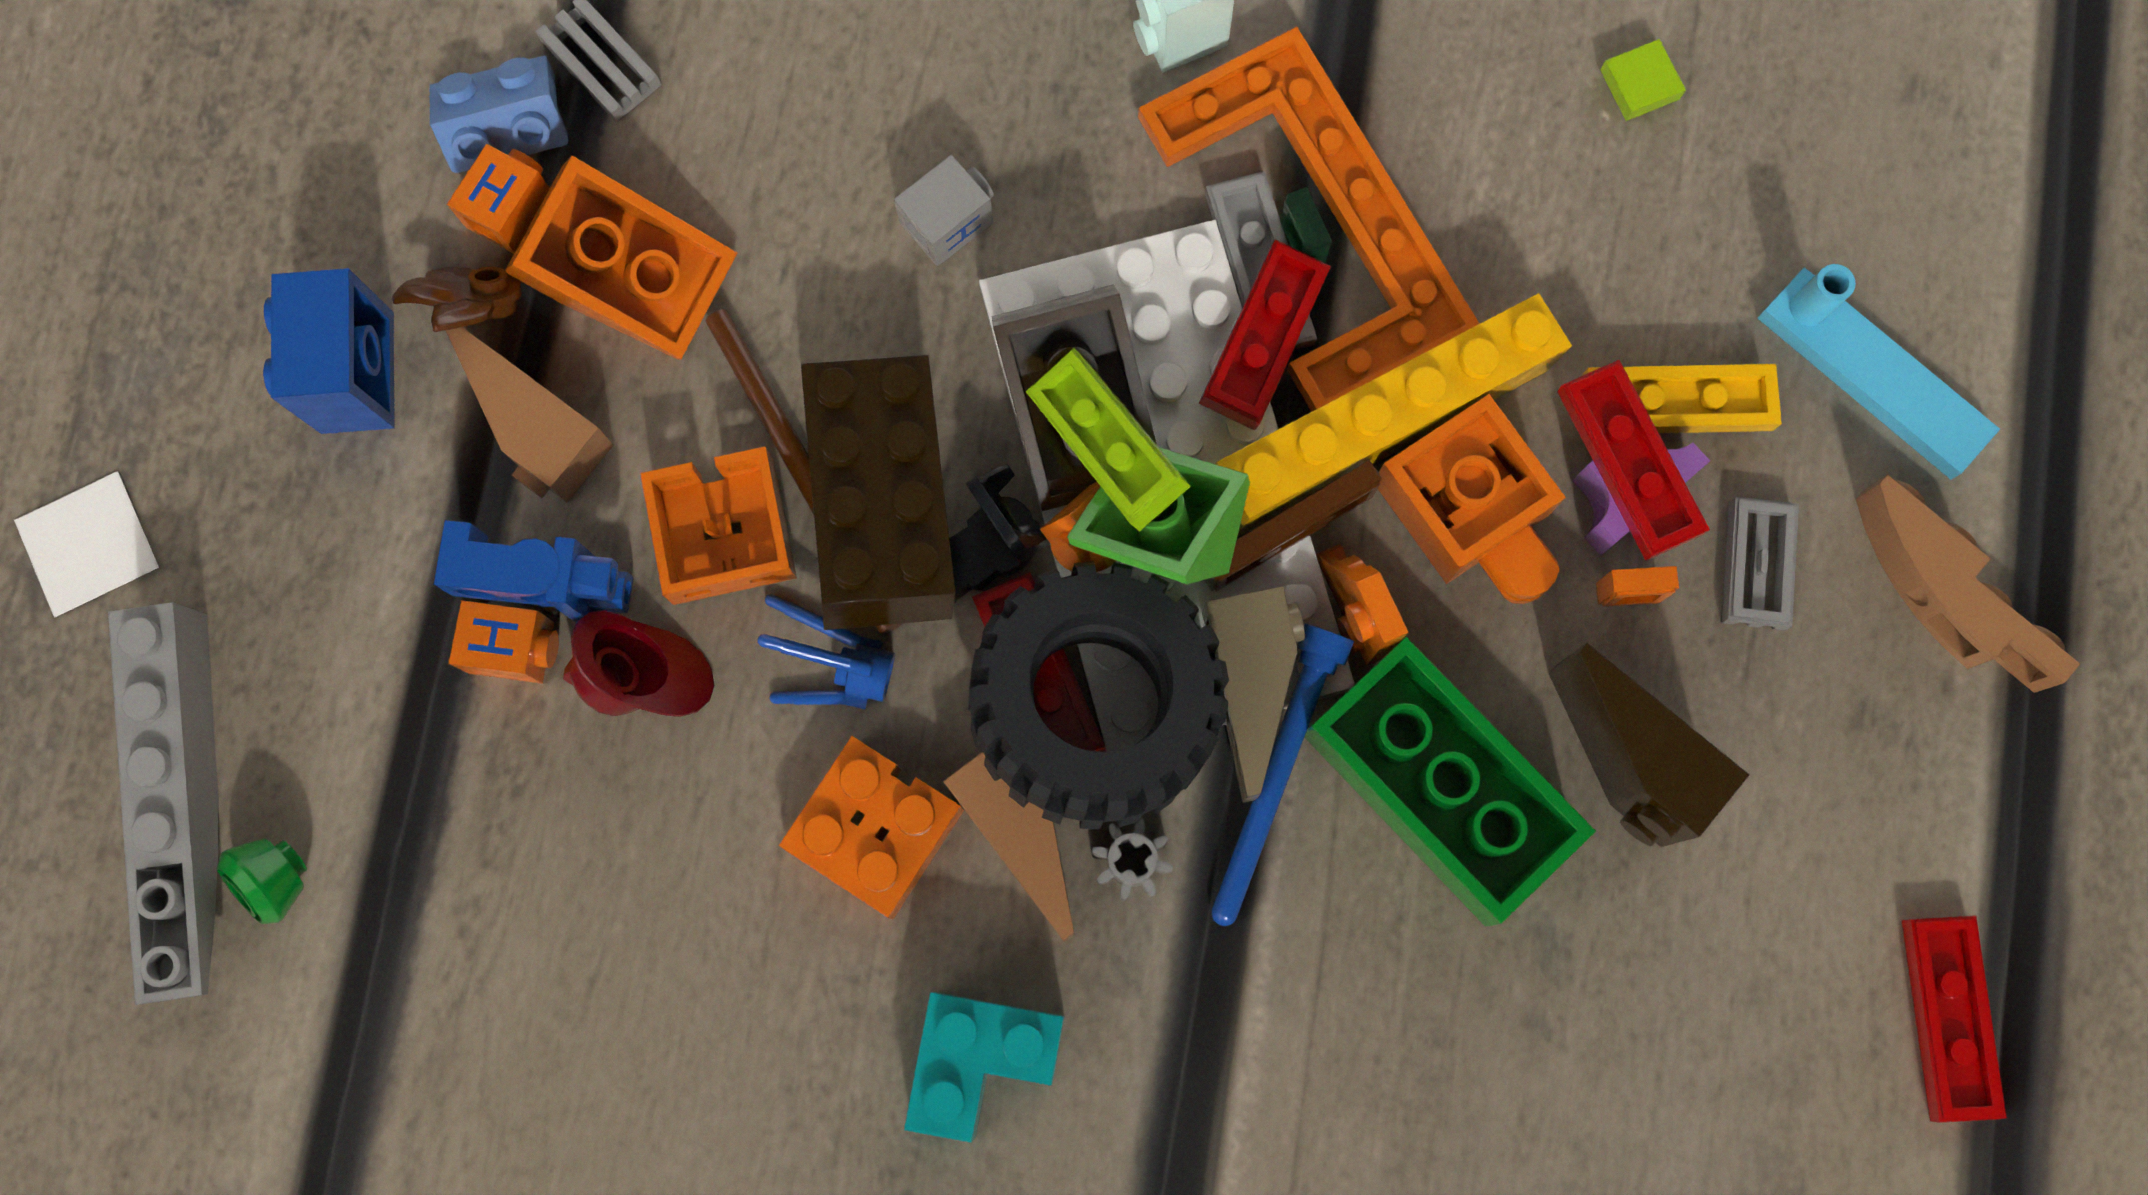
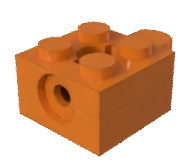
[1378,394,1566,604]

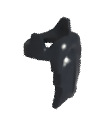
[949,463,1050,604]

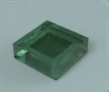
[1280,187,1332,263]

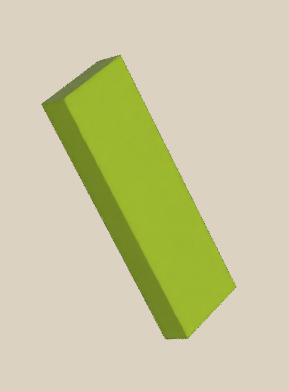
[1026,348,1191,531]

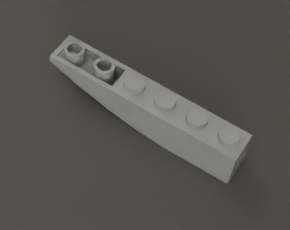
[108,602,218,1005]

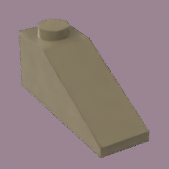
[1202,586,1305,803]

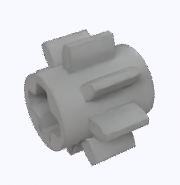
[1092,819,1173,901]

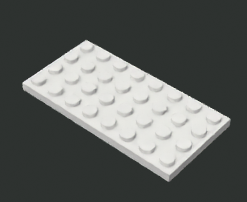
[979,219,1355,752]

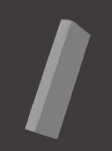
[1205,171,1317,351]

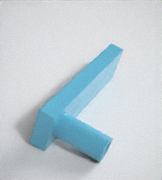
[1757,264,2000,480]

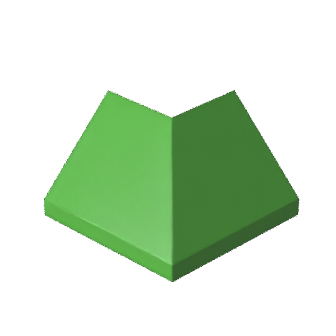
[1067,447,1250,584]

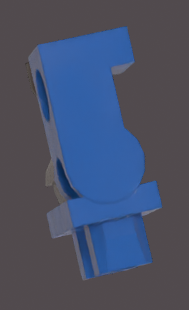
[434,520,633,622]

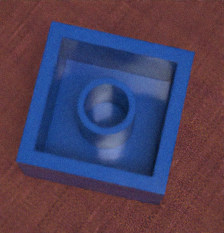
[263,268,395,434]

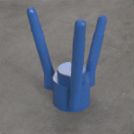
[757,594,895,710]

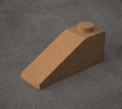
[446,327,614,502]
[943,751,1075,942]

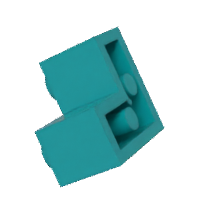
[904,992,1065,1143]

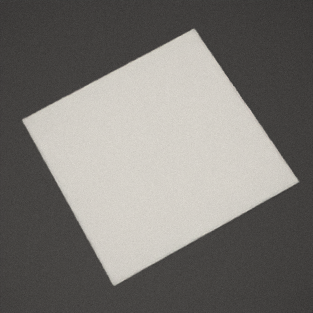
[14,471,159,618]

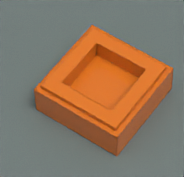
[1596,566,1679,607]

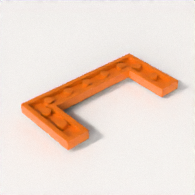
[1138,27,1480,412]

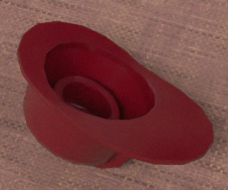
[563,610,715,717]

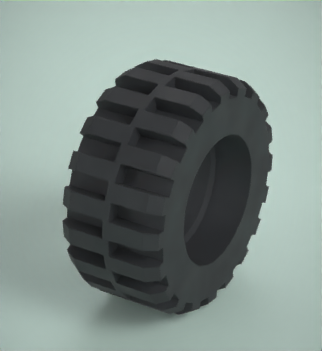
[968,561,1229,829]

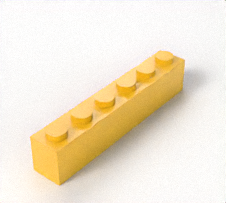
[1215,293,1572,537]

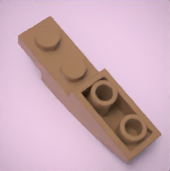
[1856,474,2080,693]

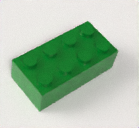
[1304,637,1596,927]

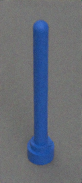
[1212,623,1354,926]

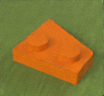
[1316,544,1409,665]

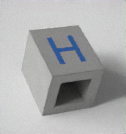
[894,154,994,267]

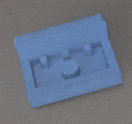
[430,55,568,173]

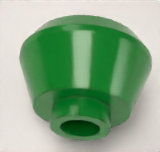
[216,838,307,924]

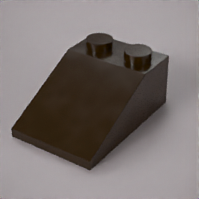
[992,284,1157,511]
[1549,643,1750,847]

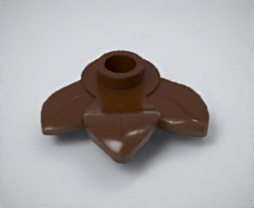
[392,266,522,332]

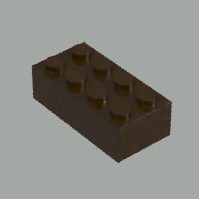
[801,355,955,630]

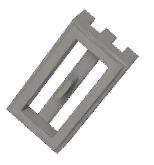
[535,0,662,122]
[1721,496,1799,631]

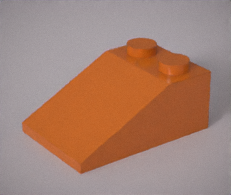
[505,155,738,360]

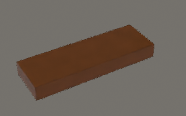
[1204,460,1382,592]

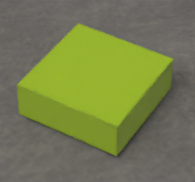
[1600,39,1686,121]

